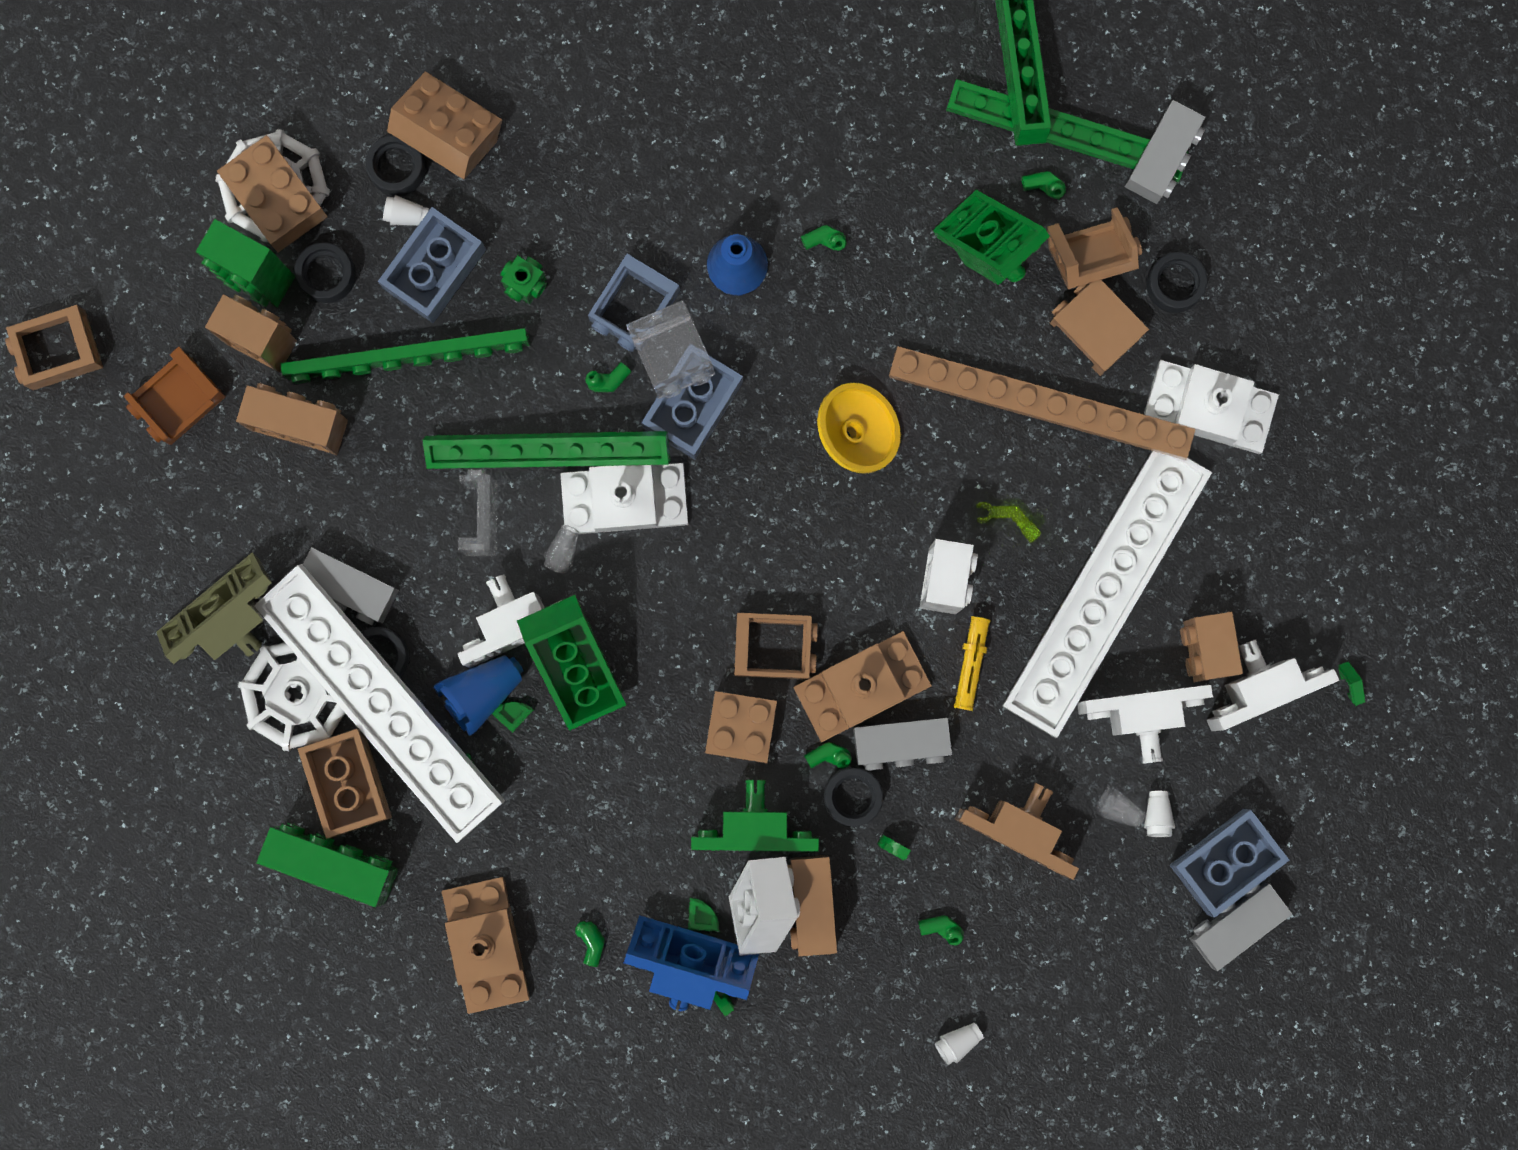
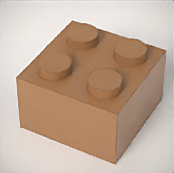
[1180,612,1243,682]
[705,691,777,763]

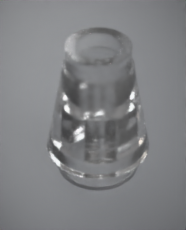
[544,525,579,573]
[1096,789,1145,828]

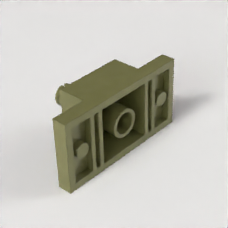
[156,552,272,664]

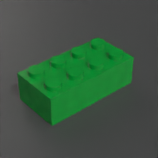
[196,219,295,308]
[517,595,626,731]
[256,822,398,907]

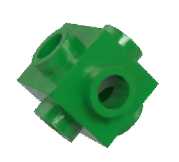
[501,255,547,304]

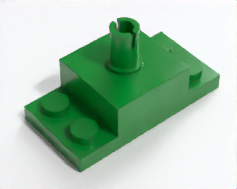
[933,190,1050,285]
[691,780,819,851]

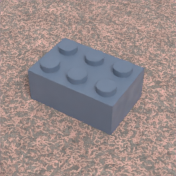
[378,207,486,323]
[641,344,743,460]
[1170,809,1289,918]

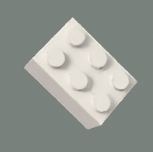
[919,539,978,614]
[729,857,800,956]

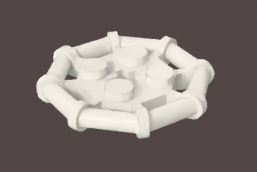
[216,129,330,242]
[238,642,345,752]

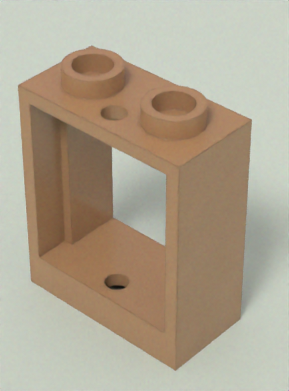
[5,305,103,391]
[734,613,818,679]

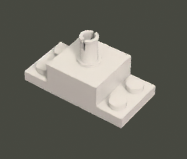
[1144,360,1279,454]
[560,463,688,535]
[458,574,562,668]
[1207,639,1339,731]
[1077,685,1213,763]

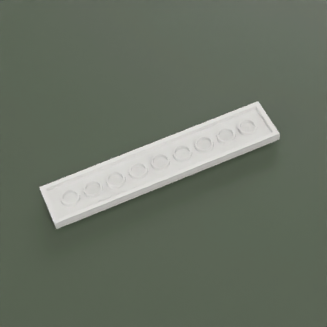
[1002,451,1212,738]
[254,564,505,843]

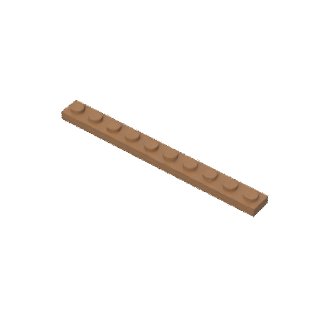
[889,346,1196,460]

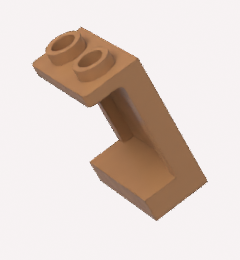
[1047,207,1142,289]
[1050,280,1149,376]

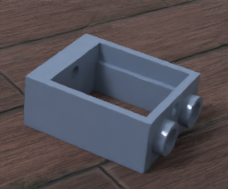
[588,254,680,353]

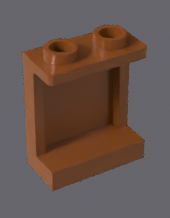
[124,347,226,445]

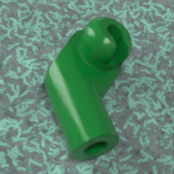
[1021,171,1066,199]
[800,225,847,251]
[585,362,632,392]
[804,742,852,769]
[918,915,964,946]
[575,921,605,967]

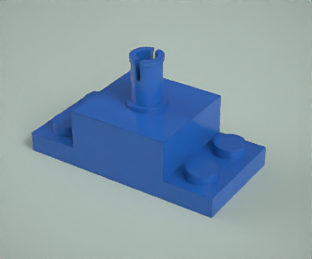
[624,915,759,1011]

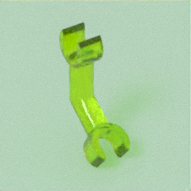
[976,502,1041,543]

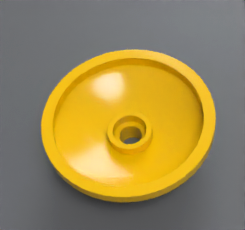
[817,383,900,473]

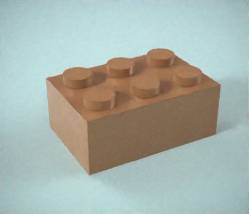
[387,72,502,179]
[217,135,328,252]
[205,294,297,372]
[236,383,348,455]
[298,729,392,839]
[787,855,837,956]

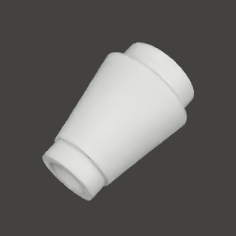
[383,195,429,226]
[1144,791,1175,837]
[935,1022,984,1065]

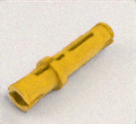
[954,616,990,711]

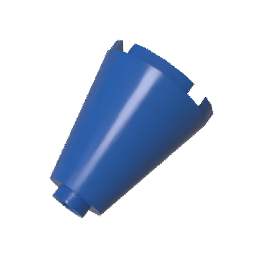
[707,234,768,296]
[434,655,524,736]

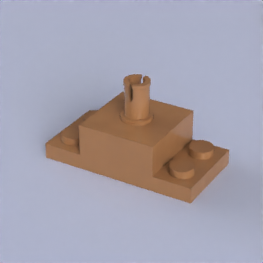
[793,631,932,742]
[955,783,1079,880]
[442,876,530,1014]

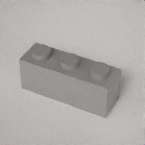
[1125,100,1205,204]
[303,547,399,625]
[853,718,952,771]
[1189,882,1292,971]

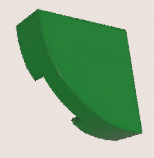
[1338,661,1365,706]
[492,702,534,733]
[877,834,911,861]
[688,897,719,931]
[713,991,735,1016]

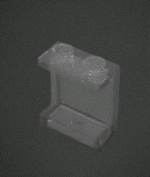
[626,300,715,399]
[458,470,497,556]

